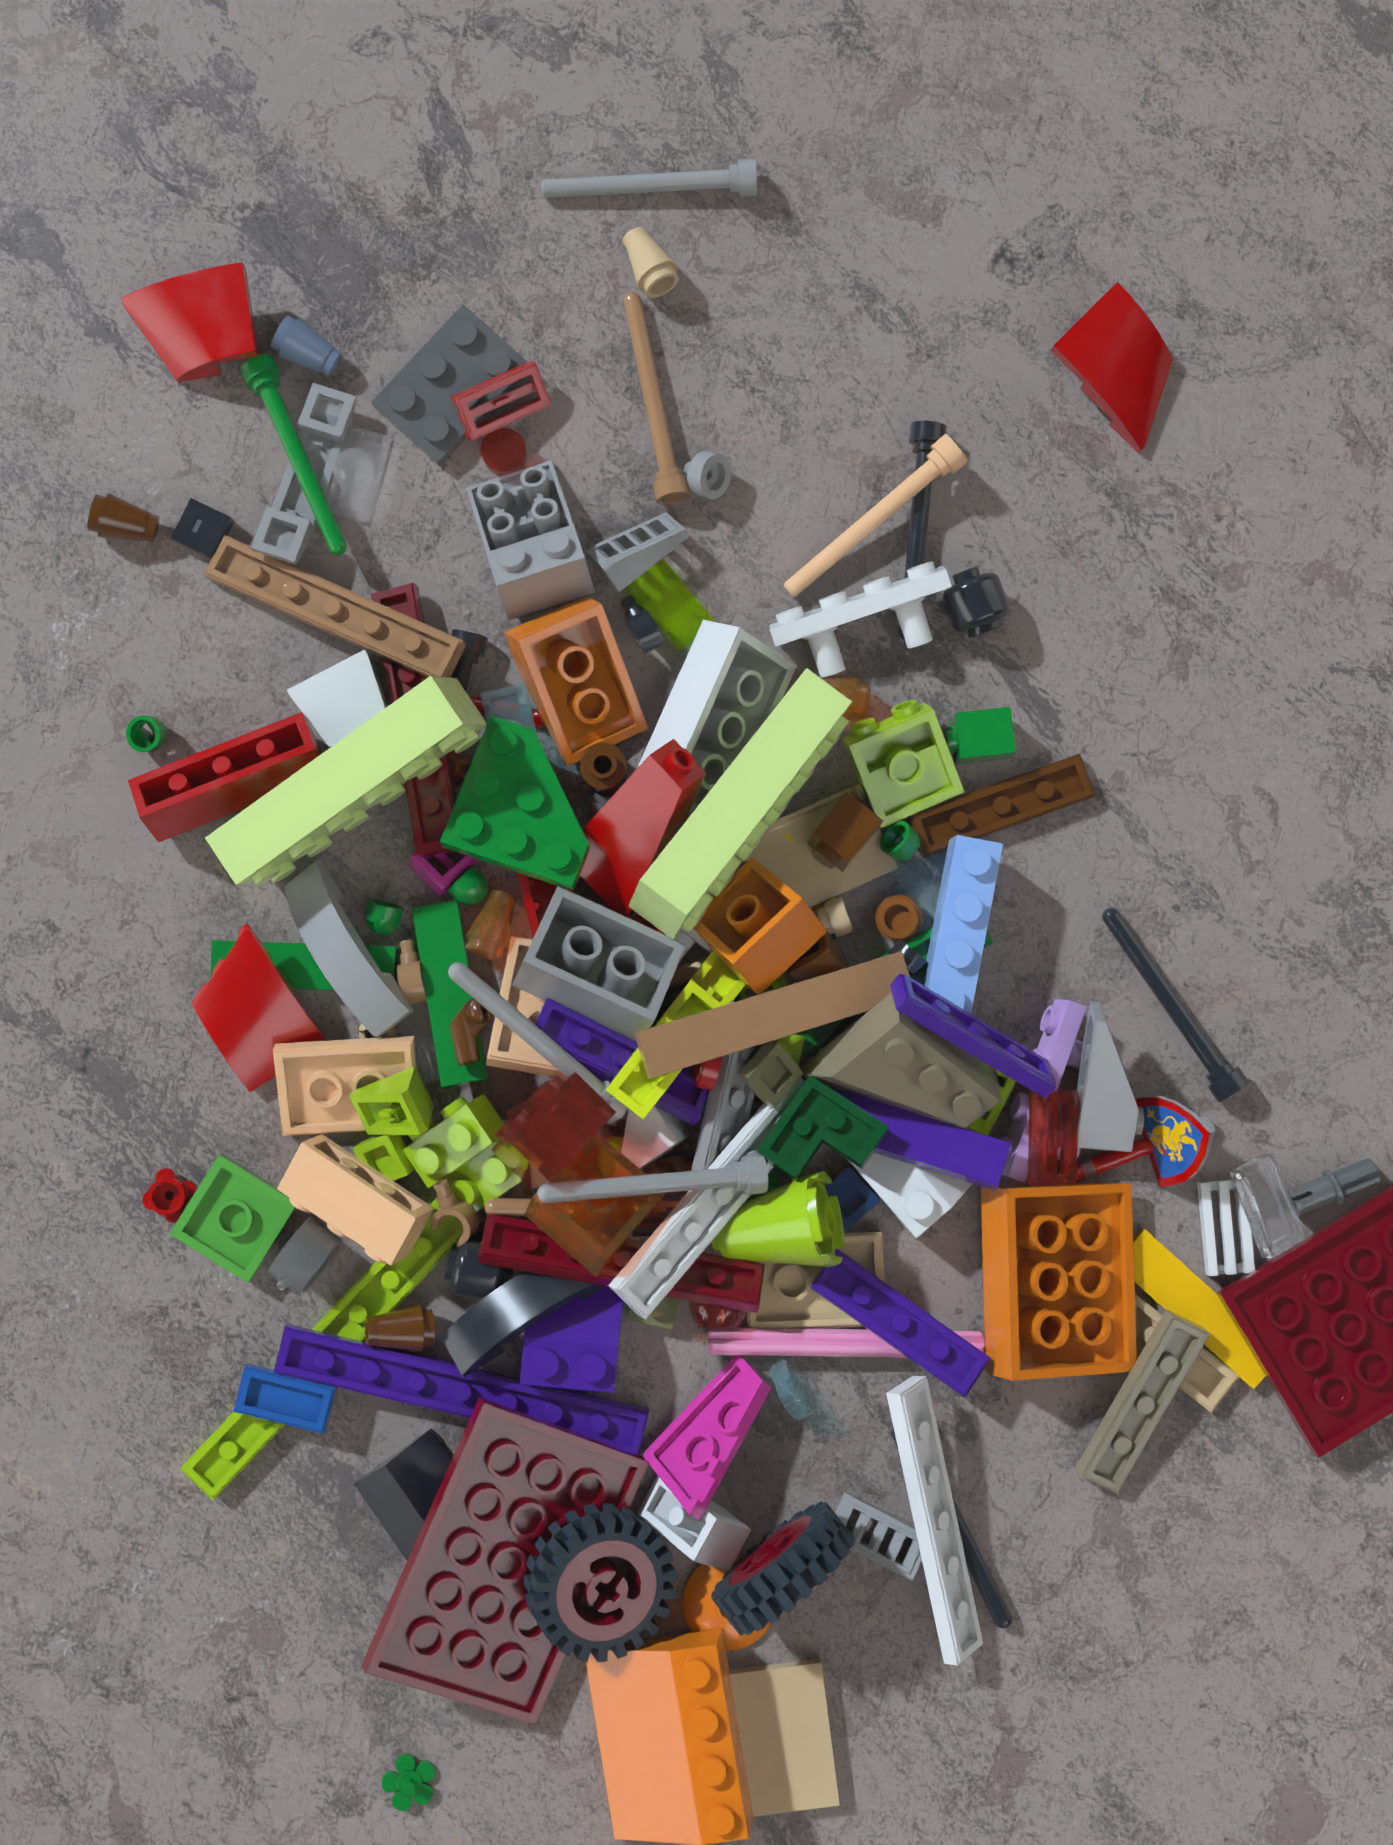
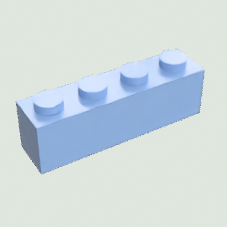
[922,835,1003,1014]

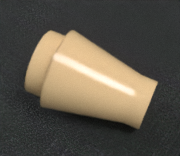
[623,226,679,298]

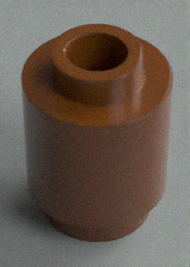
[580,743,628,794]

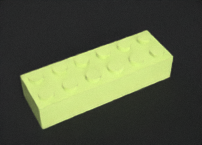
[629,668,852,940]
[205,676,487,886]

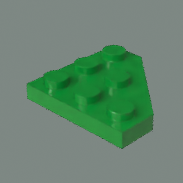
[440,715,590,892]

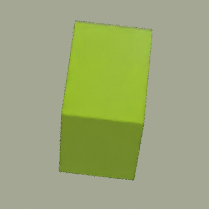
[349,1066,434,1135]

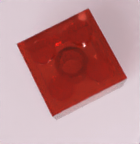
[491,1072,616,1189]

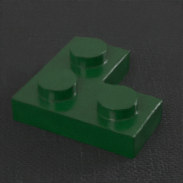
[756,1075,889,1181]

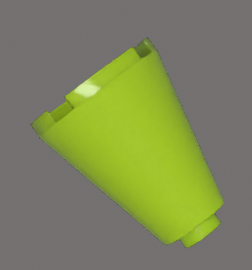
[711,1171,844,1267]

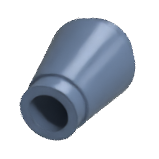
[270,315,342,376]

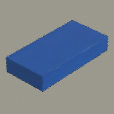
[233,1363,338,1434]

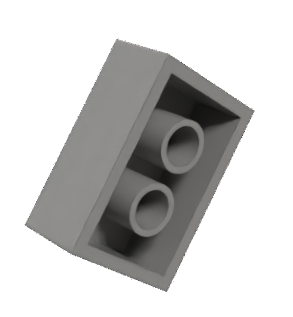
[512,886,686,1042]

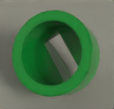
[126,716,167,752]
[880,821,921,862]
[448,865,488,905]
[365,899,404,936]

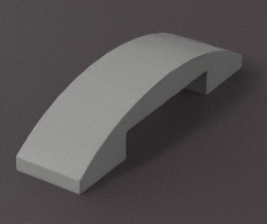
[251,383,357,565]
[284,860,414,1038]

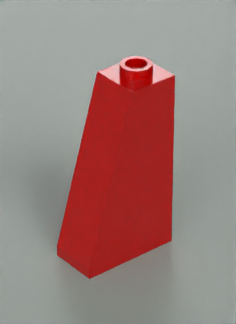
[580,739,706,918]

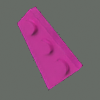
[642,1355,772,1521]

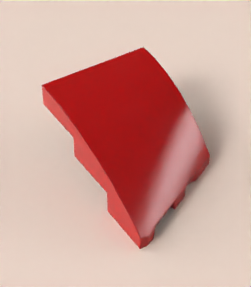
[121,262,259,382]
[1051,282,1173,454]
[192,923,327,1092]

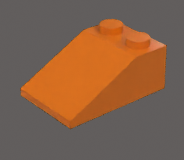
[504,596,649,766]

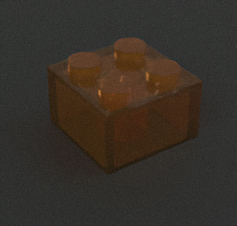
[524,1130,666,1276]

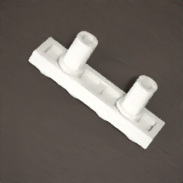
[770,562,952,678]

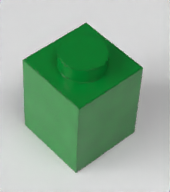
[944,707,1016,765]

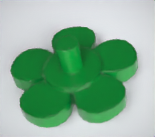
[381,1753,435,1811]

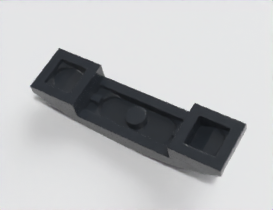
[441,1271,606,1378]

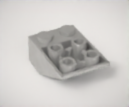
[466,460,595,620]

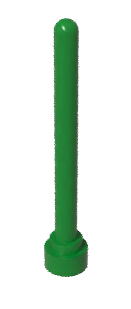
[240,354,347,556]

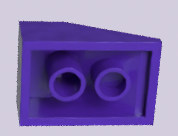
[520,1286,624,1393]

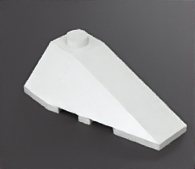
[828,1086,972,1238]

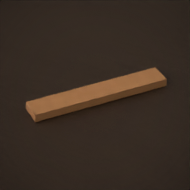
[204,535,466,678]
[634,951,910,1079]

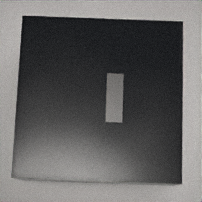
[171,498,235,559]

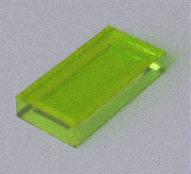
[626,558,715,653]

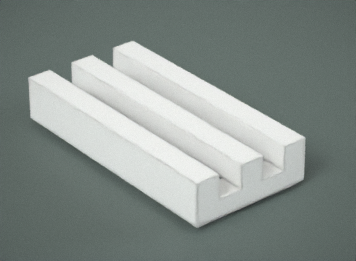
[1197,1179,1255,1276]

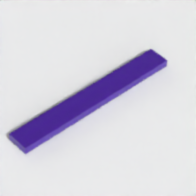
[274,1324,649,1457]

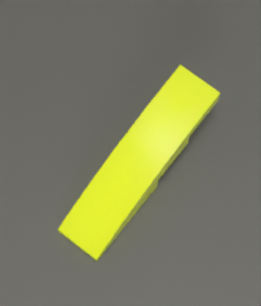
[605,951,746,1120]

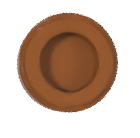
[875,894,923,941]

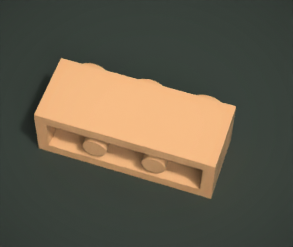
[277,1134,435,1265]

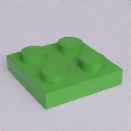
[170,1154,297,1283]

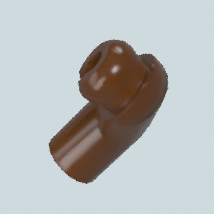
[450,998,493,1066]

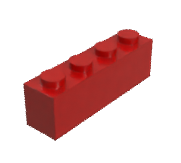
[128,712,322,843]

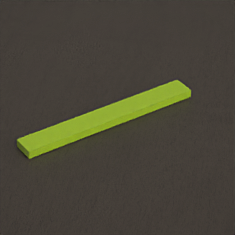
[180,1199,464,1501]

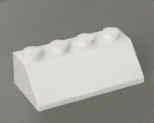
[638,620,797,816]

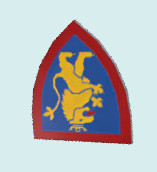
[1135,1096,1215,1187]

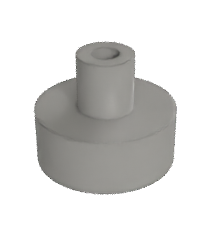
[683,451,731,499]

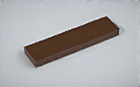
[907,754,1096,859]

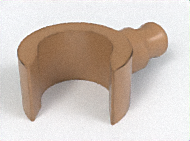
[397,940,427,1004]
[431,1180,479,1247]

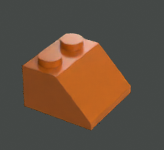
[693,857,827,995]

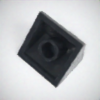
[354,1428,452,1560]

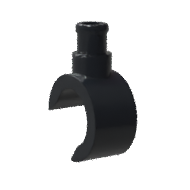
[621,595,665,654]

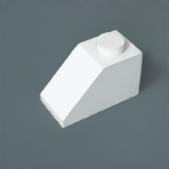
[636,1475,751,1572]

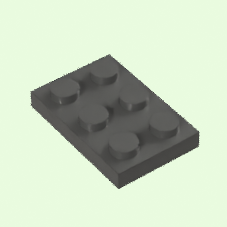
[371,304,527,467]

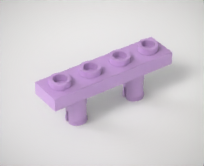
[1000,999,1087,1183]

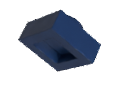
[825,1164,881,1231]

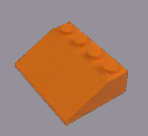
[981,1183,1137,1381]
[586,1628,754,1845]

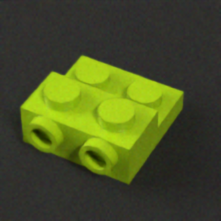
[841,700,964,828]
[403,1094,536,1212]

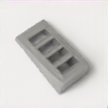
[585,512,690,592]
[835,1491,922,1580]

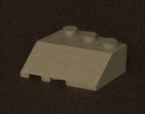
[800,992,1000,1128]

